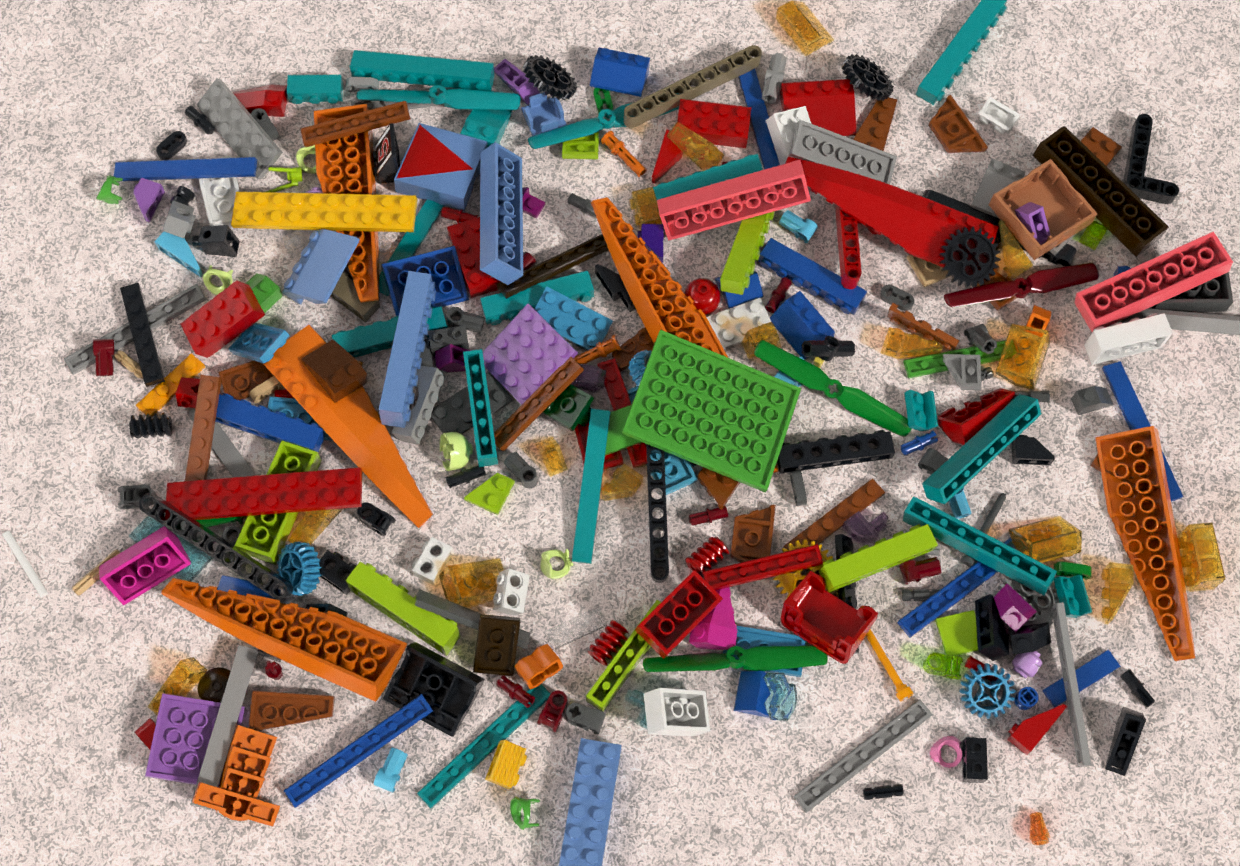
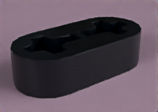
[156,131,187,160]

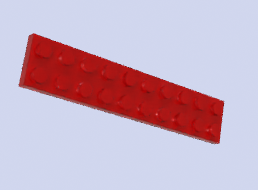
[165,467,362,521]

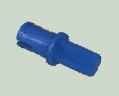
[900,431,938,455]

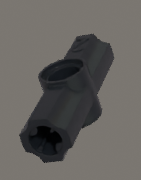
[801,336,855,361]

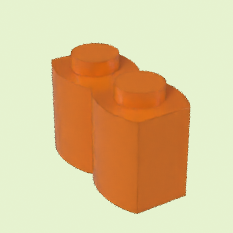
[514,644,563,689]

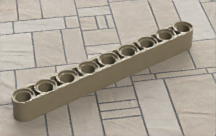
[624,45,762,128]

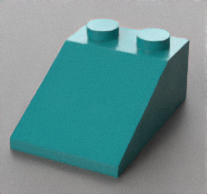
[460,109,513,147]

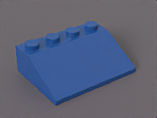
[381,246,469,316]

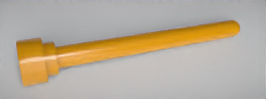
[866,629,914,702]

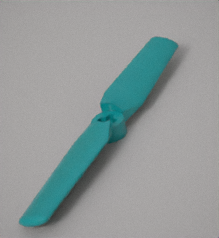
[357,85,520,110]
[528,93,679,149]

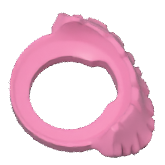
[930,736,962,768]

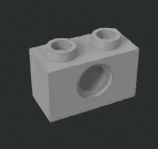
[162,200,196,238]

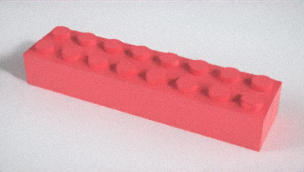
[657,160,811,241]
[1074,231,1233,332]

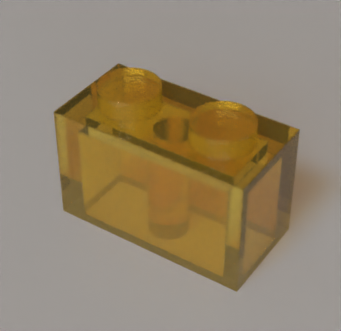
[629,187,662,231]

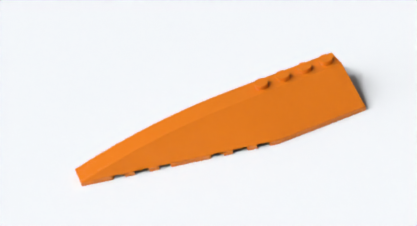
[314,104,379,303]
[591,197,728,357]
[263,325,433,528]
[1095,426,1196,661]
[161,578,407,702]

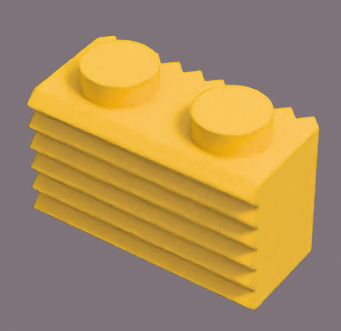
[485,740,527,789]

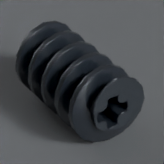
[129,412,172,439]

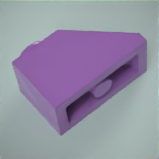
[134,178,165,222]
[1015,202,1050,245]

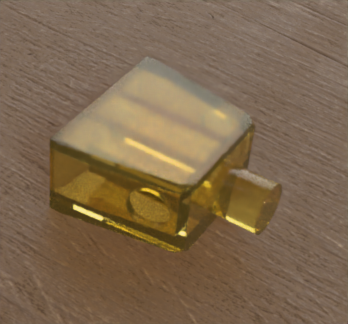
[741,322,781,359]

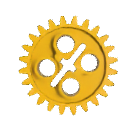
[773,540,833,599]

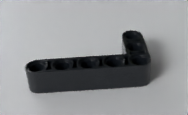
[1123,114,1179,204]

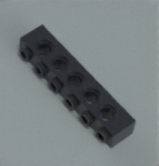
[777,430,895,474]

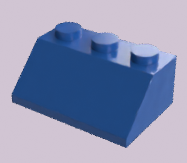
[590,47,650,97]
[770,291,835,360]

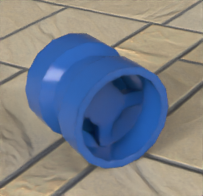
[1014,687,1038,710]

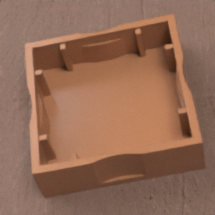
[988,159,1097,260]

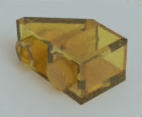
[601,464,643,501]

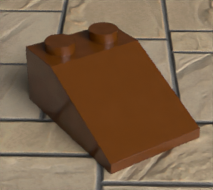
[301,339,367,403]

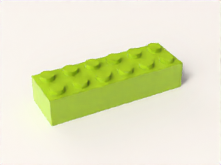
[234,441,322,565]
[345,562,461,656]

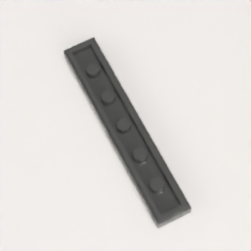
[415,589,530,649]

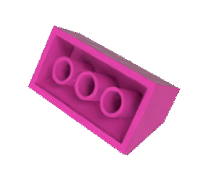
[99,526,191,605]

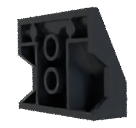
[383,642,485,737]

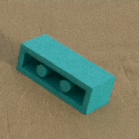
[287,75,343,104]

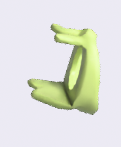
[296,145,316,174]
[202,265,233,295]
[540,549,573,579]

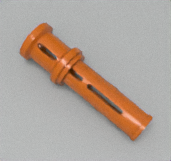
[601,131,647,177]
[574,335,621,366]

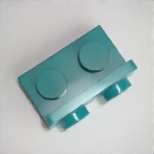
[904,390,938,431]
[1053,575,1092,618]

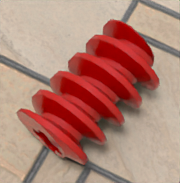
[685,536,730,573]
[587,620,629,666]

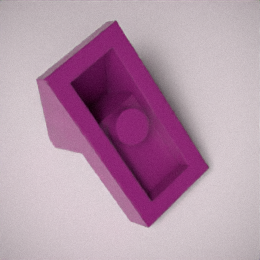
[522,187,546,219]

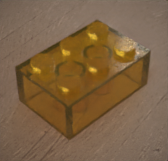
[1177,522,1226,592]

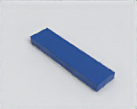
[1043,650,1121,708]

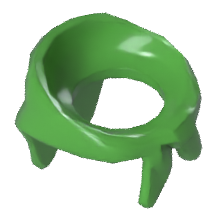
[96,175,123,204]
[510,797,540,830]

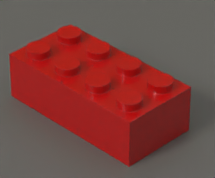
[676,99,751,148]
[447,217,501,298]
[180,280,265,358]
[635,570,723,659]

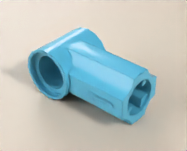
[779,210,818,243]
[948,487,972,519]
[374,748,408,793]

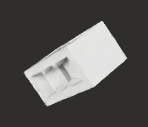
[412,537,454,586]
[493,569,530,616]

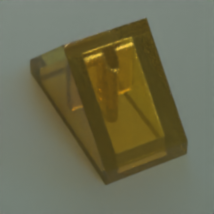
[535,437,568,477]

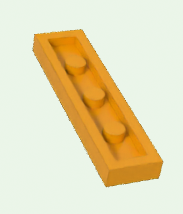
[136,353,205,418]

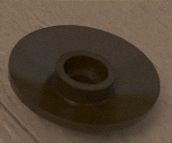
[197,667,231,703]

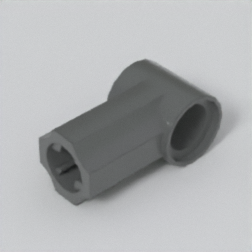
[447,307,485,333]
[964,323,997,354]
[503,452,538,488]

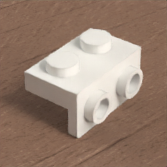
[977,97,1020,134]

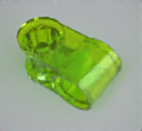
[923,652,963,680]

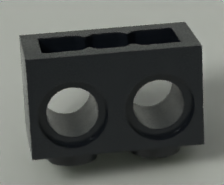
[319,550,356,595]
[961,737,988,783]

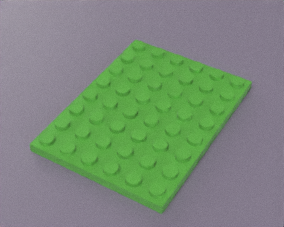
[621,329,801,492]

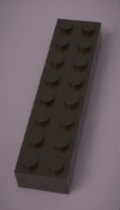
[1032,126,1169,257]

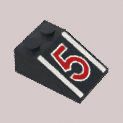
[373,123,400,184]

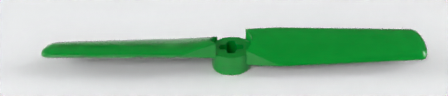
[754,340,912,437]
[643,646,828,672]

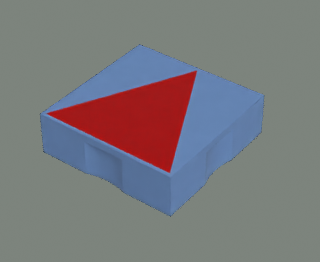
[394,123,487,211]

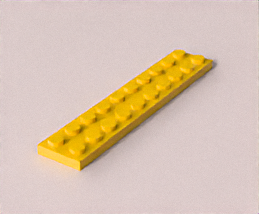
[231,192,417,232]

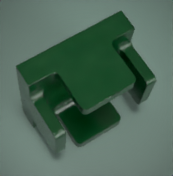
[543,384,594,431]

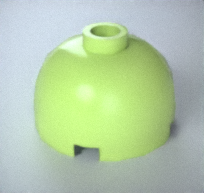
[439,432,473,471]

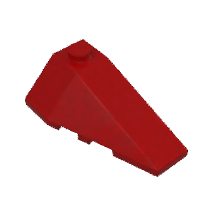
[233,84,288,117]
[937,388,1015,445]

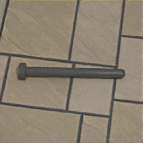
[960,493,1006,567]

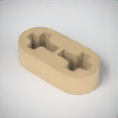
[249,376,284,403]

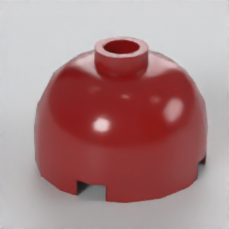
[684,278,720,315]

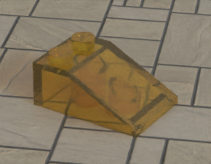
[439,558,504,608]

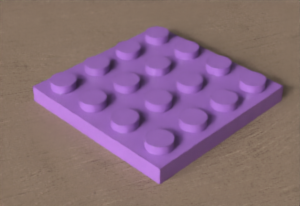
[483,304,578,405]
[145,693,245,787]

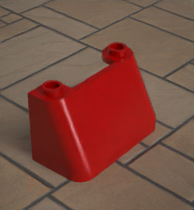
[780,571,878,664]

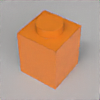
[1025,305,1052,336]

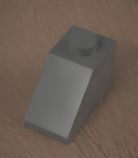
[1071,386,1114,415]

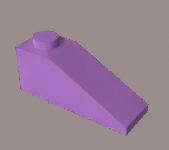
[494,59,541,105]

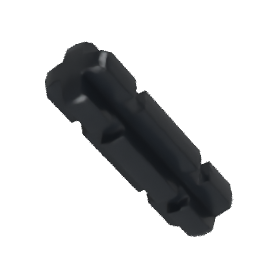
[863,784,904,800]

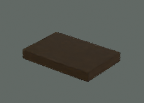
[473,614,520,676]

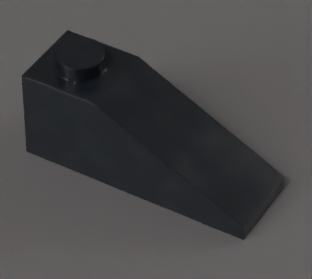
[975,594,1009,661]
[1105,707,1146,776]

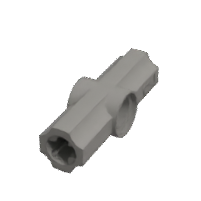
[762,53,787,104]

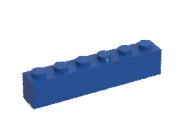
[758,238,867,315]
[215,393,326,452]

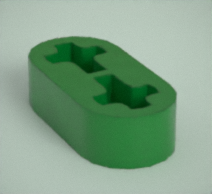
[593,88,613,118]
[1054,562,1092,580]

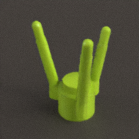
[266,167,303,192]

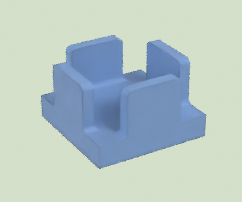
[521,92,567,136]

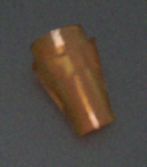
[1029,812,1050,845]

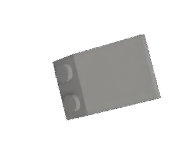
[971,159,1025,219]

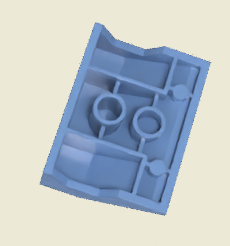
[282,229,360,305]

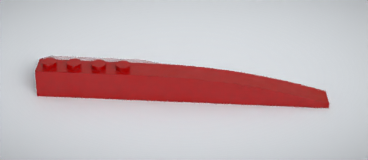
[785,157,998,275]

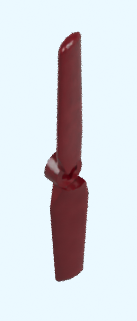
[944,263,1099,308]

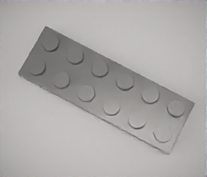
[197,78,283,179]
[789,120,897,184]

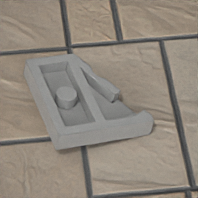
[943,354,981,391]

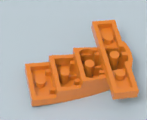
[192,724,280,827]

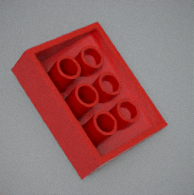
[780,79,857,136]

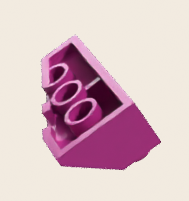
[689,587,738,650]

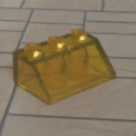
[776,0,834,56]
[995,324,1050,390]
[1009,516,1082,563]

